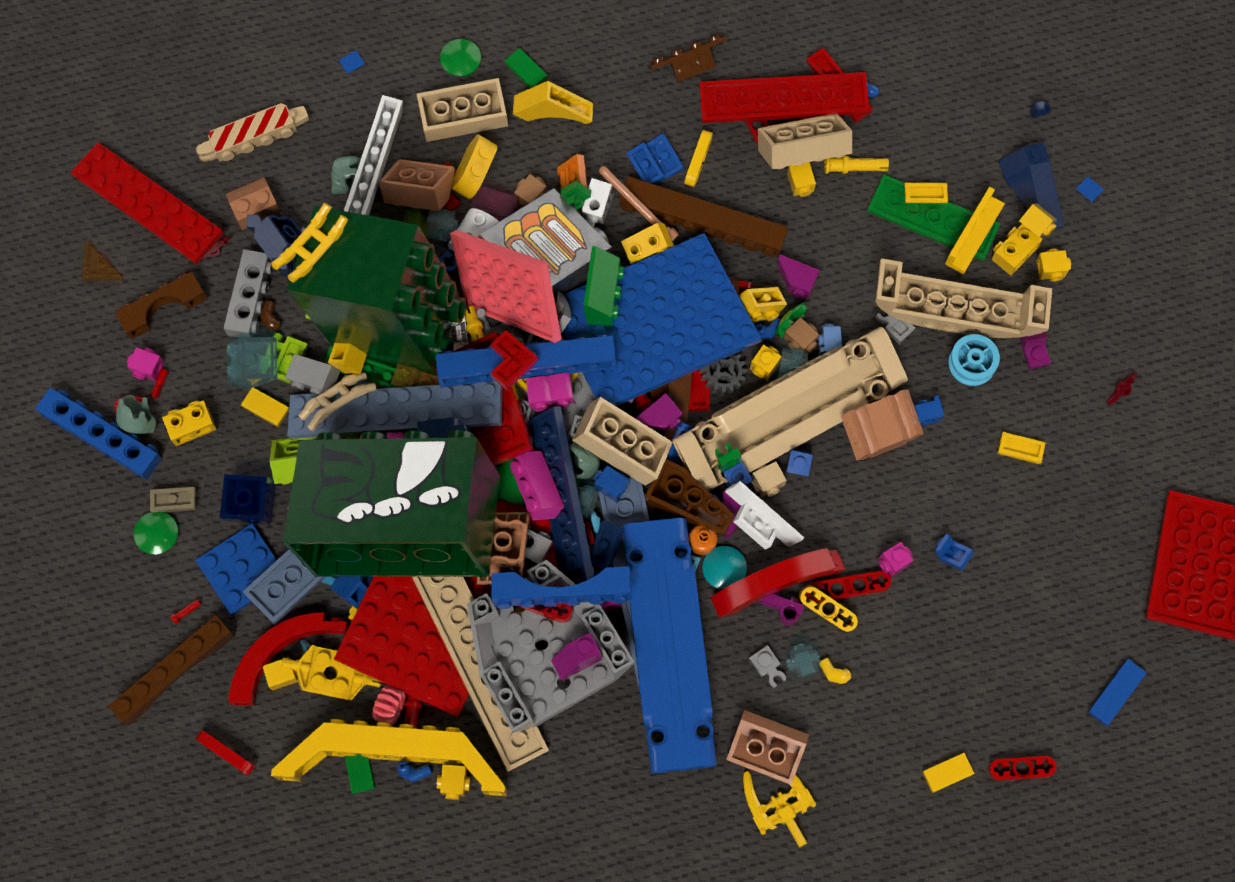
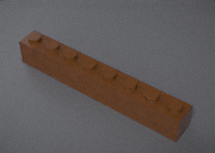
[619,176,788,257]

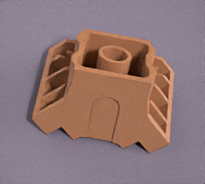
[841,390,924,460]
[477,512,530,585]

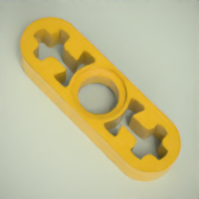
[684,130,713,187]
[799,585,858,632]

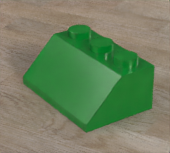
[584,246,624,326]

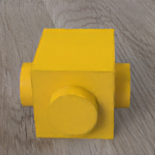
[1036,249,1071,281]
[750,345,782,381]
[437,765,470,800]

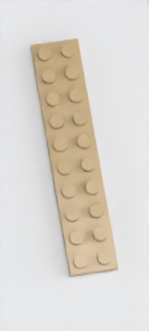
[412,577,549,772]

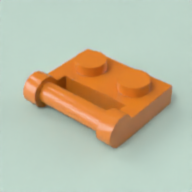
[557,154,587,199]

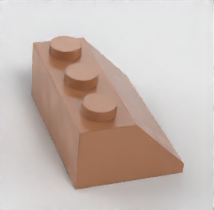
[379,159,455,211]
[726,710,809,785]

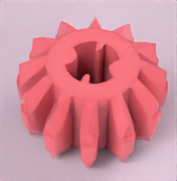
[372,685,406,726]

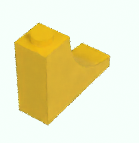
[513,81,593,124]

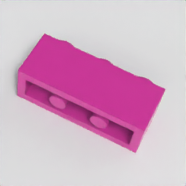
[509,451,564,521]

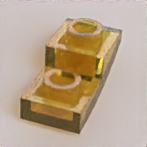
[391,364,439,388]

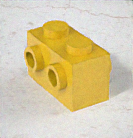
[621,223,674,265]
[992,224,1043,276]
[739,287,787,322]
[162,401,217,446]

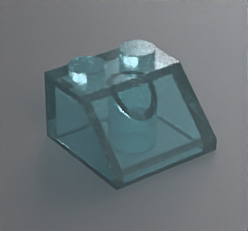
[227,337,277,389]

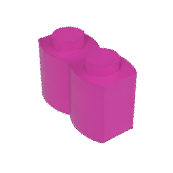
[526,373,574,411]

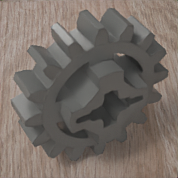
[699,354,747,395]

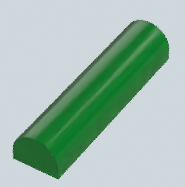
[324,346,412,389]

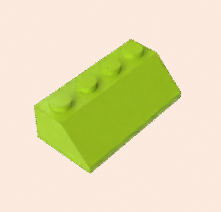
[269,435,360,484]

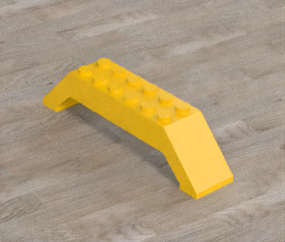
[271,719,508,796]

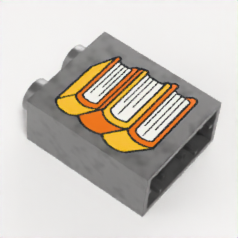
[478,188,612,297]

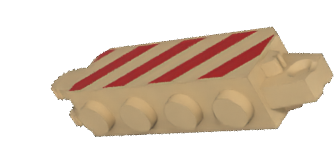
[196,103,309,162]

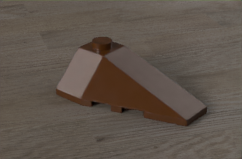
[650,373,692,441]
[645,459,735,536]

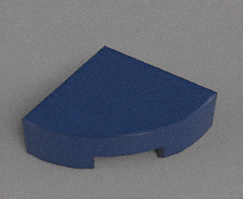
[1030,101,1052,118]

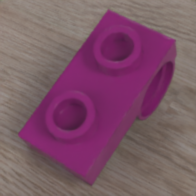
[757,592,804,626]

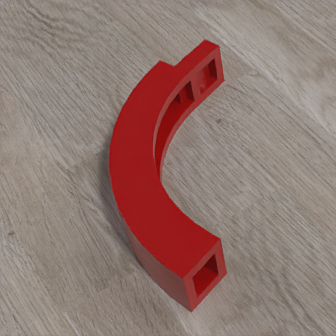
[710,548,845,618]
[228,612,349,706]

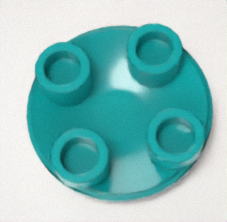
[702,546,747,590]

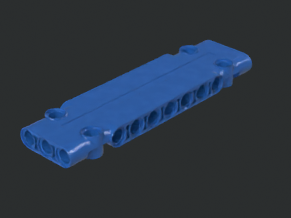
[622,518,717,774]

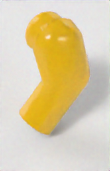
[819,658,851,684]

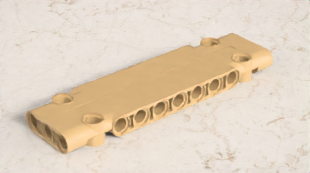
[672,327,908,491]

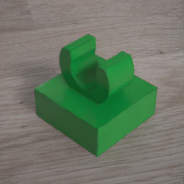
[561,181,591,210]
[715,443,741,473]

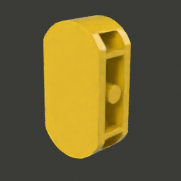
[451,134,497,199]

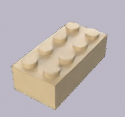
[417,78,508,142]
[758,114,852,169]
[572,397,673,485]

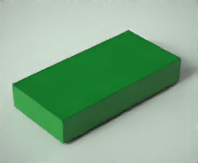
[505,48,548,88]
[344,754,375,794]

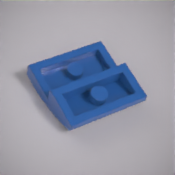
[626,133,685,185]

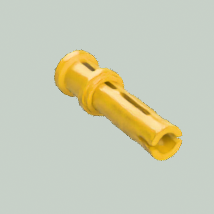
[824,155,889,174]

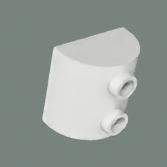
[448,208,499,251]

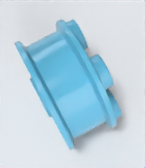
[948,334,1000,386]

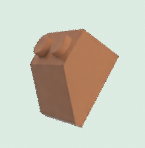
[226,177,281,230]

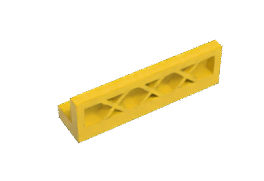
[945,187,1005,274]

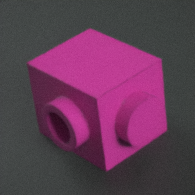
[127,348,165,381]
[877,542,914,577]

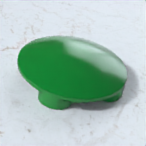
[440,39,481,77]
[775,303,808,339]
[134,512,178,555]

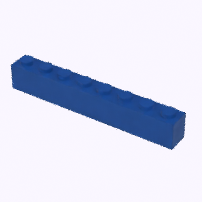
[436,335,616,387]

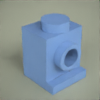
[818,324,842,357]

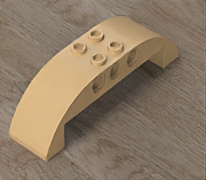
[875,259,1052,338]

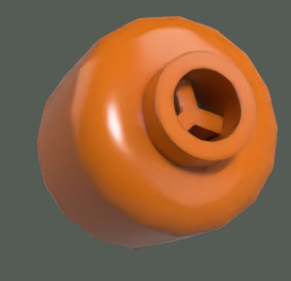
[689,525,718,555]

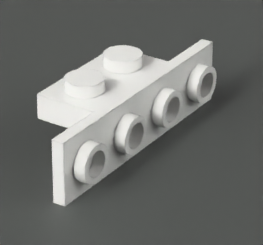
[725,481,804,549]

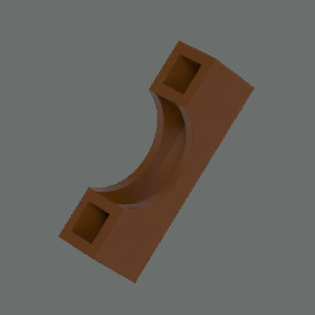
[115,272,208,340]

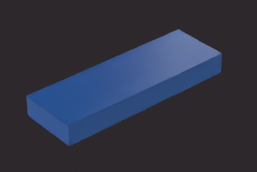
[1088,659,1147,727]

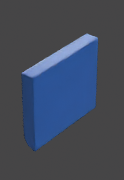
[339,51,365,74]
[1076,176,1104,202]

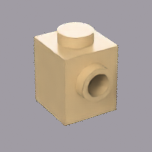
[750,462,787,497]

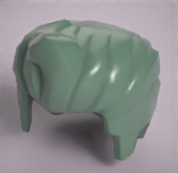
[331,156,361,195]
[116,395,156,434]
[568,442,600,479]

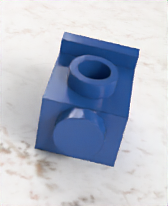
[914,395,945,426]

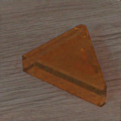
[82,242,123,281]

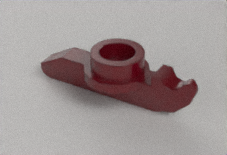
[200,237,230,261]
[1106,373,1137,405]

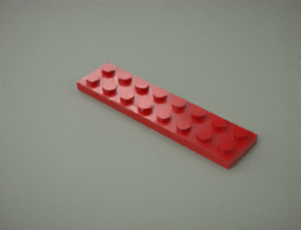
[700,72,869,124]
[70,142,224,265]

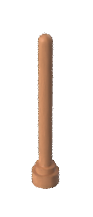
[599,166,679,241]

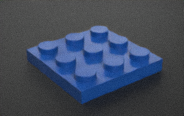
[195,524,277,615]

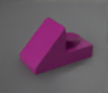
[1019,332,1051,370]

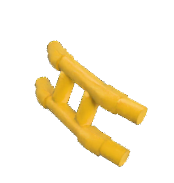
[271,203,349,283]

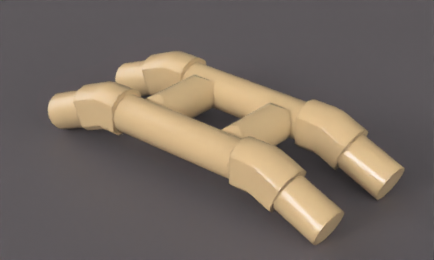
[298,372,376,432]

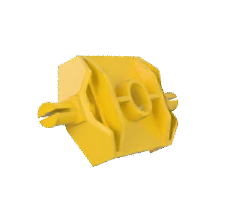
[281,645,381,700]

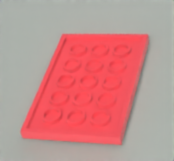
[450,230,562,343]

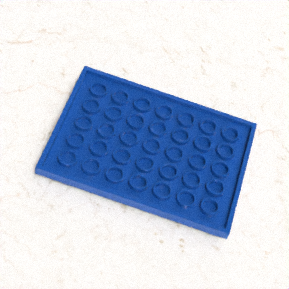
[562,233,761,406]

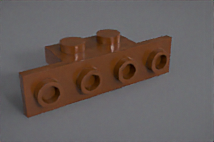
[647,34,728,82]

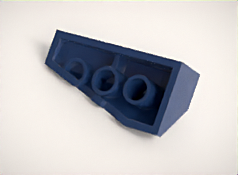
[999,142,1064,230]

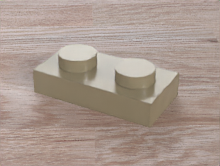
[150,487,196,513]

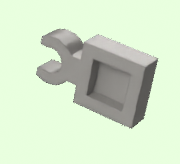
[876,313,915,345]
[749,645,786,688]

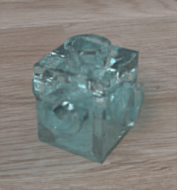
[427,209,459,241]
[778,349,809,378]

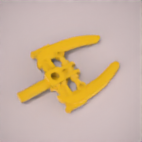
[743,771,816,848]

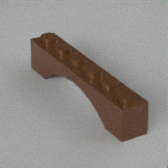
[109,615,235,726]

